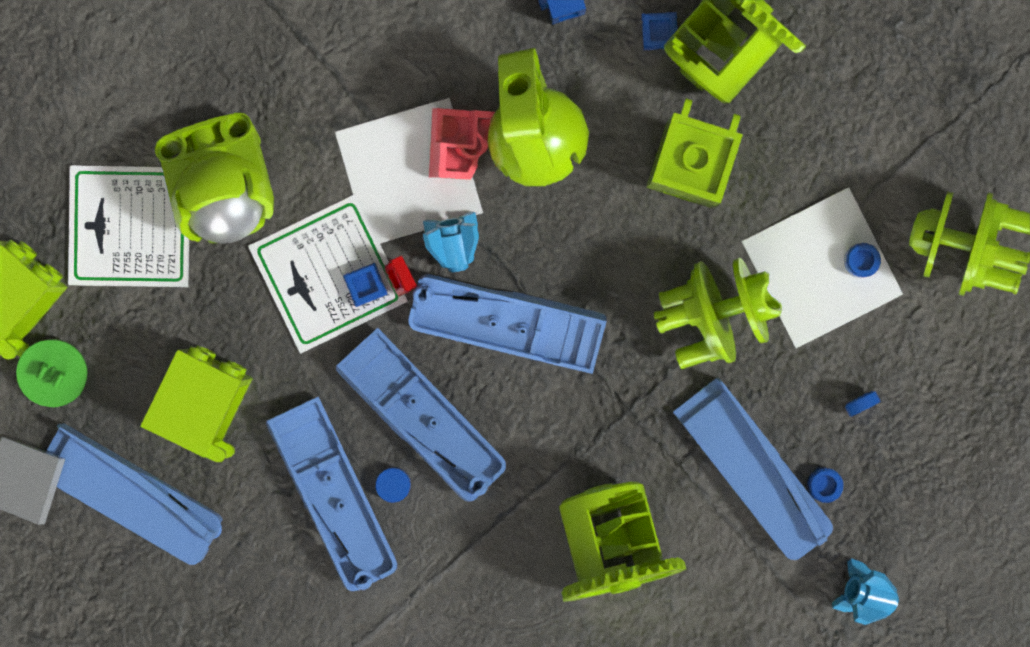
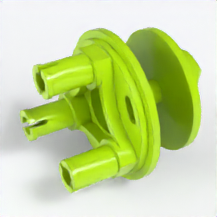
[909,191,1030,296]
[654,258,782,369]

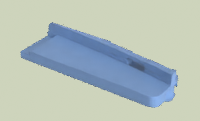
[409,274,607,374]
[336,328,506,502]
[673,377,833,560]
[266,397,397,591]
[47,423,223,565]

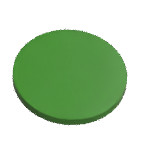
[16,339,88,407]

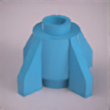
[423,212,479,272]
[832,558,899,625]

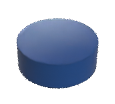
[844,243,881,278]
[844,390,881,417]
[376,467,411,503]
[807,467,844,503]

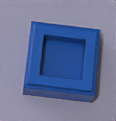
[641,12,678,50]
[343,263,388,307]

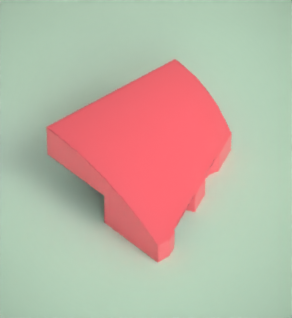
[429,108,495,180]

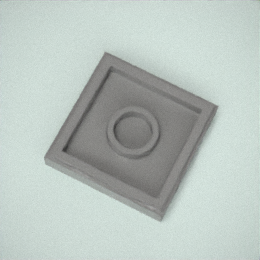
[0,437,65,525]

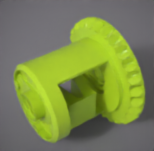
[664,0,806,104]
[559,482,686,601]

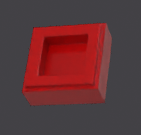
[384,256,417,297]

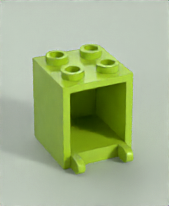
[646,98,743,209]
[0,240,68,359]
[140,345,253,462]

